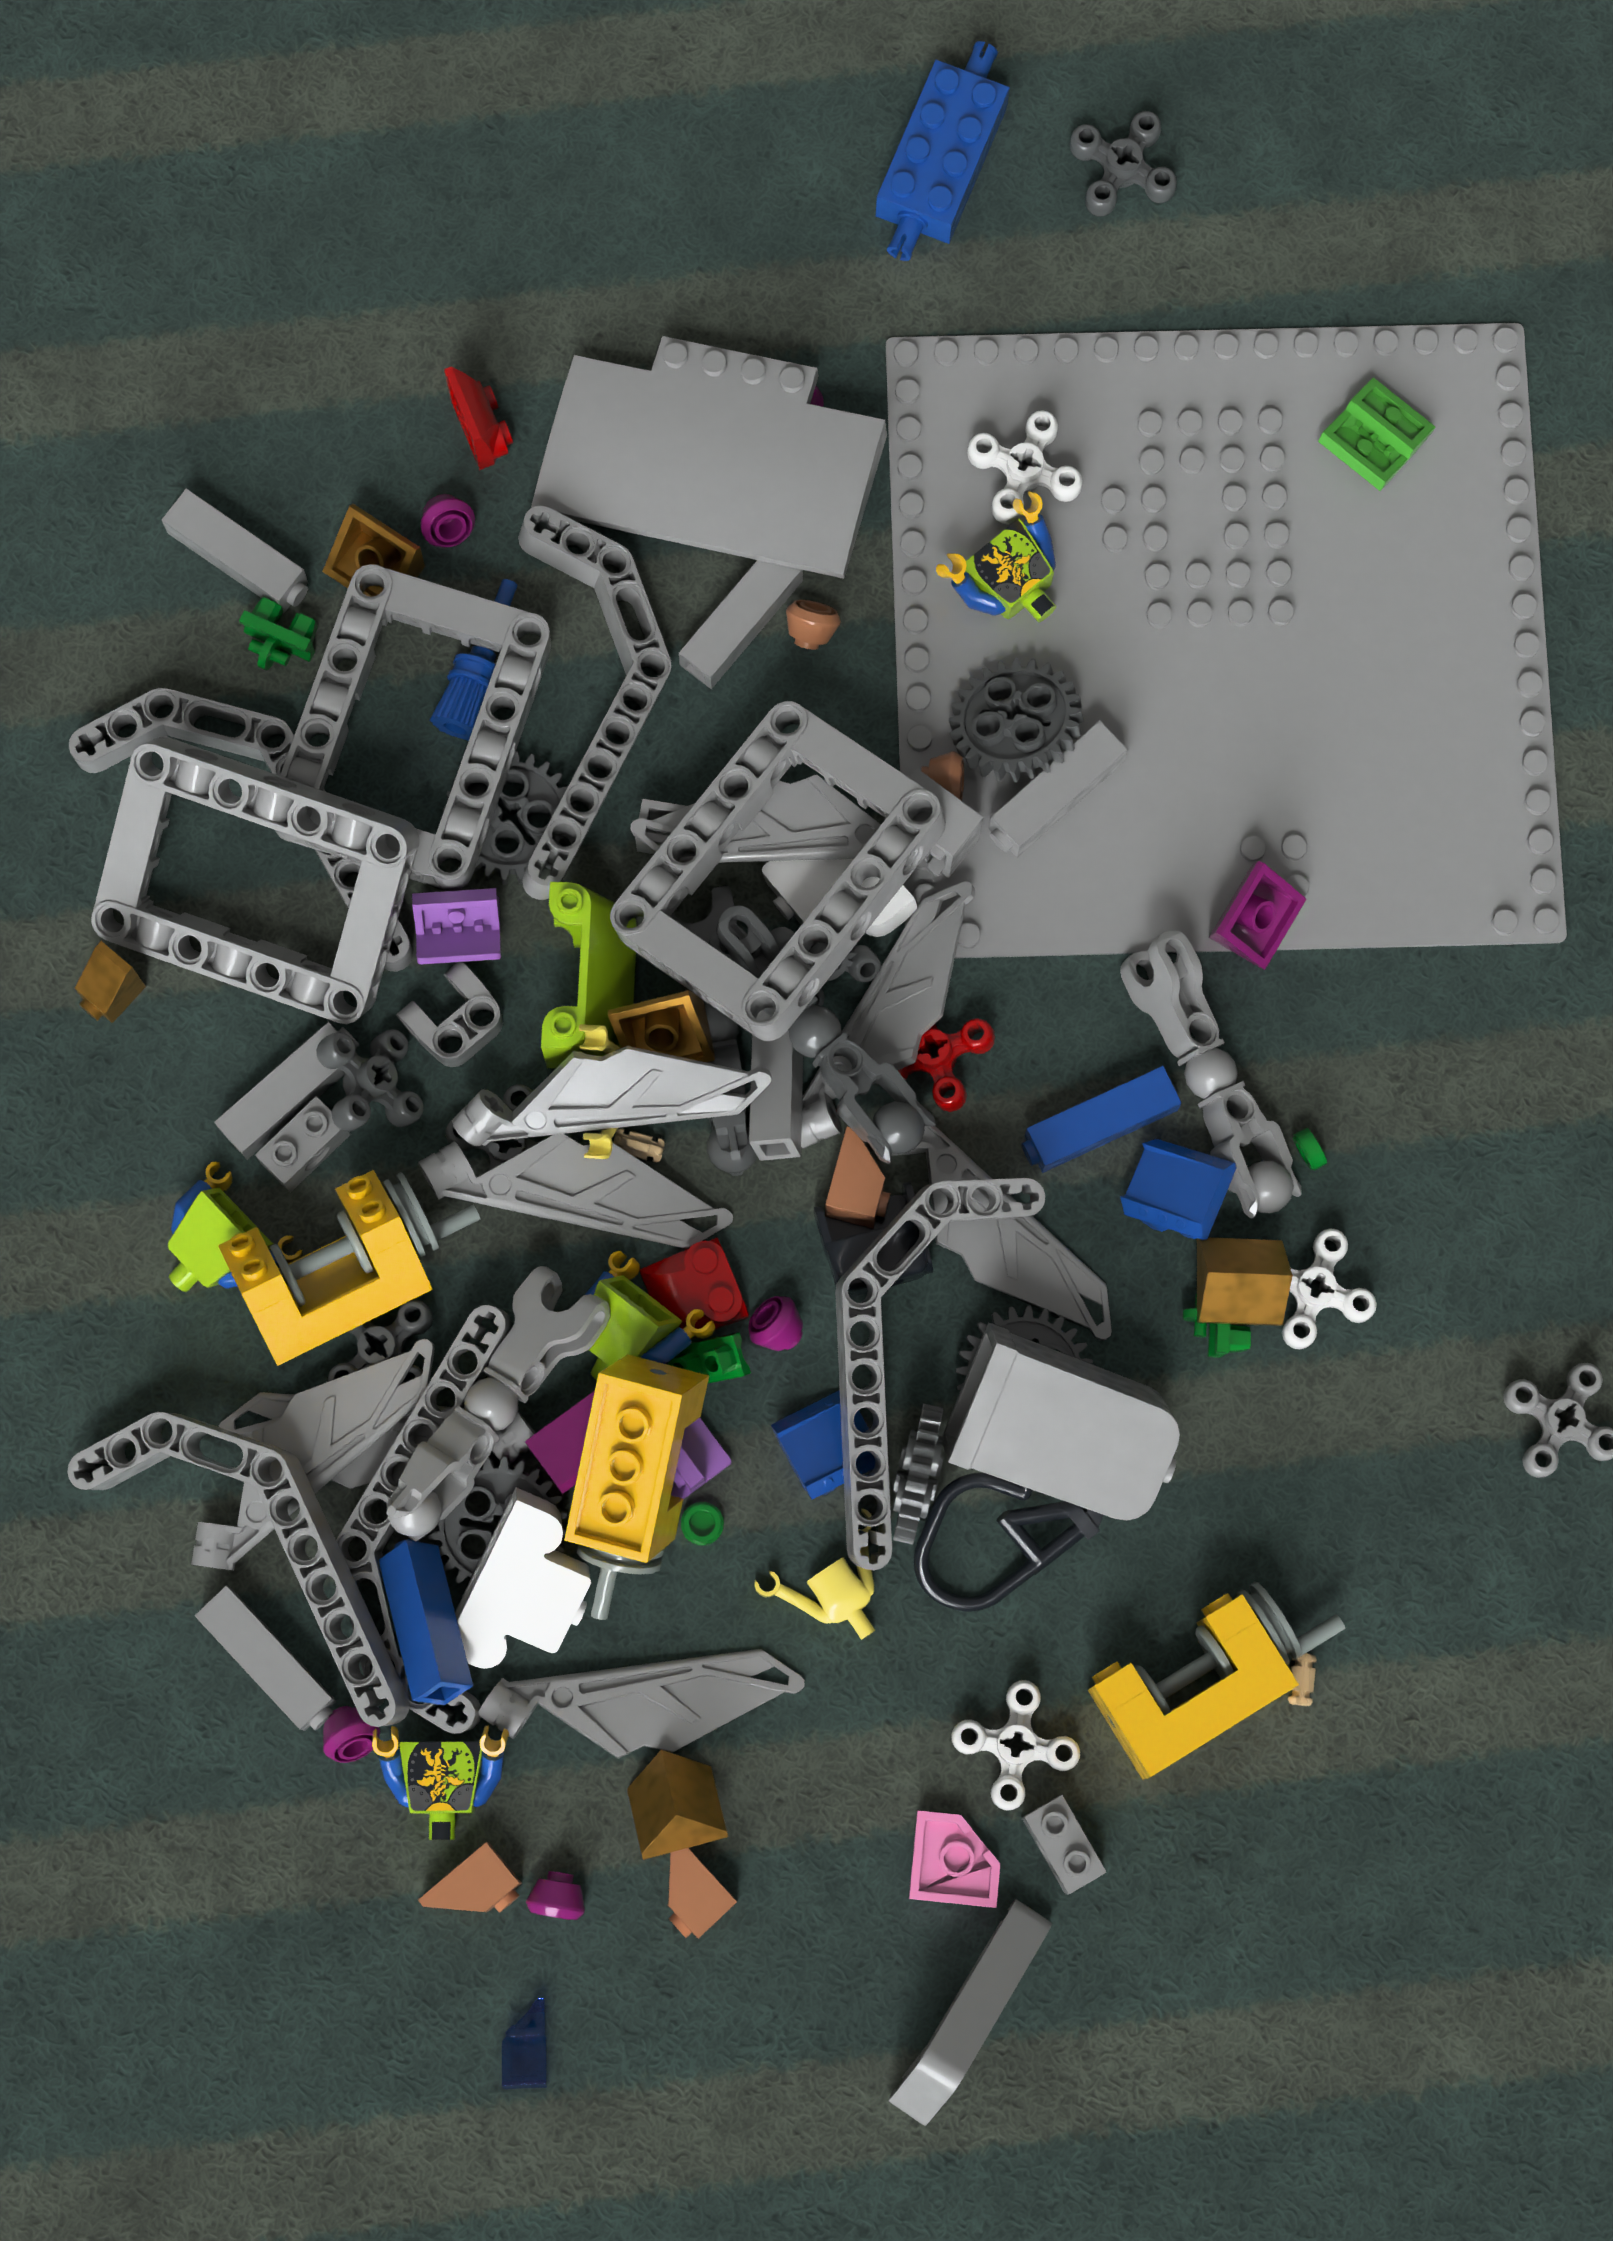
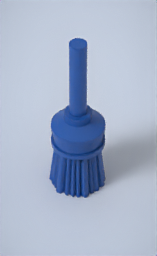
[429,579,518,741]

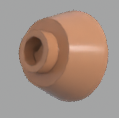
[786,600,841,650]
[921,751,964,801]

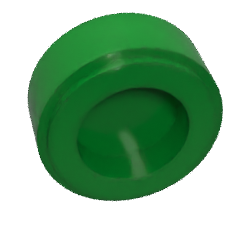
[1293,1127,1327,1171]
[681,1502,724,1546]

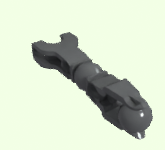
[670,885,757,1176]
[708,906,936,1164]

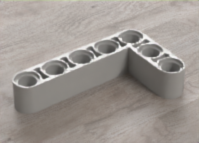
[888,1899,1053,2126]

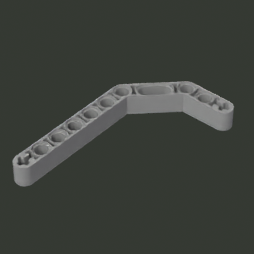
[518,506,672,900]
[69,688,413,972]
[835,1178,1046,1571]
[336,1305,512,1734]
[67,1412,410,1727]

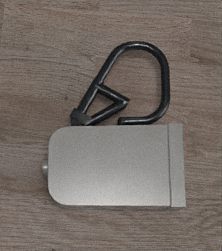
[913,1322,1180,1612]

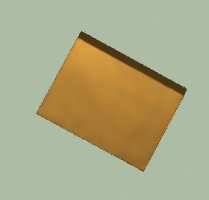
[322,504,425,597]
[608,990,715,1062]
[1197,1238,1293,1326]
[627,1750,728,1860]

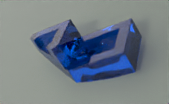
[502,1998,547,2089]

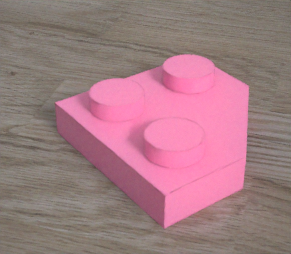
[909,1810,1000,1908]

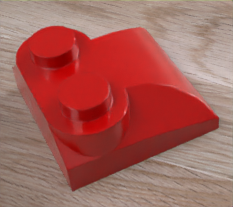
[444,366,513,470]
[639,1238,749,1340]

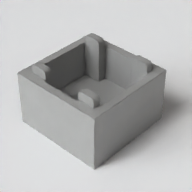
[884,768,984,878]

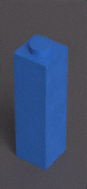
[1021,1066,1181,1173]
[378,1539,473,1705]

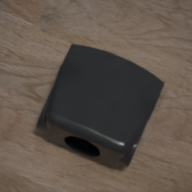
[814,1181,933,1297]

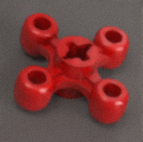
[898,1018,995,1112]

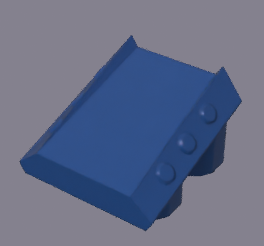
[1120,1139,1236,1240]
[771,1390,875,1500]

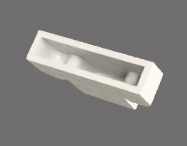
[762,859,917,937]
[455,1487,591,1669]

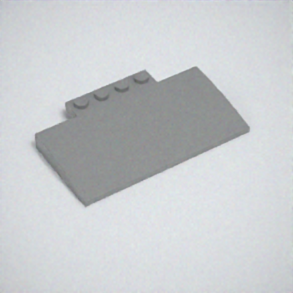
[531,336,887,579]

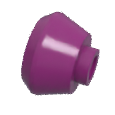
[421,494,475,548]
[748,1296,803,1351]
[323,1706,380,1763]
[526,1871,585,1920]

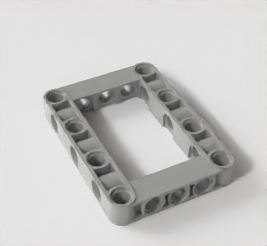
[275,564,551,891]
[610,701,946,1041]
[91,737,419,1024]

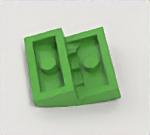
[1318,377,1436,491]

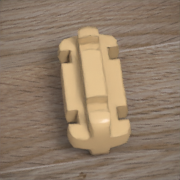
[613,1128,665,1163]
[1288,1653,1317,1706]

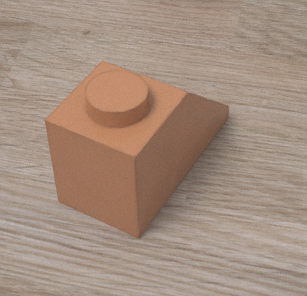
[825,1127,891,1229]
[418,1842,522,1913]
[668,1848,737,1939]

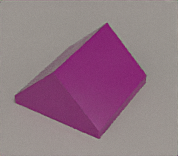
[1209,861,1307,970]
[525,1391,595,1494]

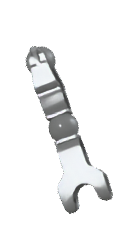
[1120,930,1302,1218]
[386,1266,610,1542]

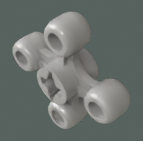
[1503,1362,1613,1478]

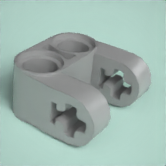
[396,962,503,1067]

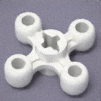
[967,410,1083,525]
[1282,1228,1377,1350]
[951,1680,1080,1810]

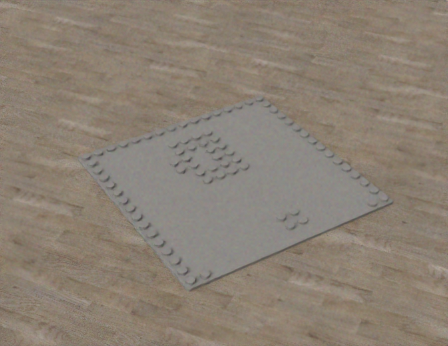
[885,323,1567,958]

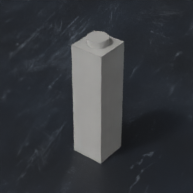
[162,489,308,613]
[679,560,803,689]
[989,720,1128,858]
[749,1009,803,1161]
[214,1022,359,1160]
[194,1585,336,1731]

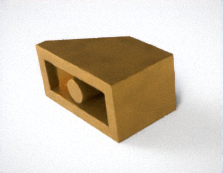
[75,941,146,1023]

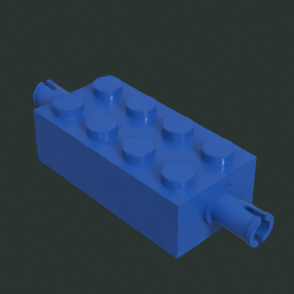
[876,41,1010,261]

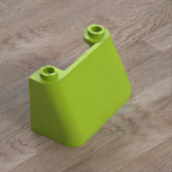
[541,882,637,1068]

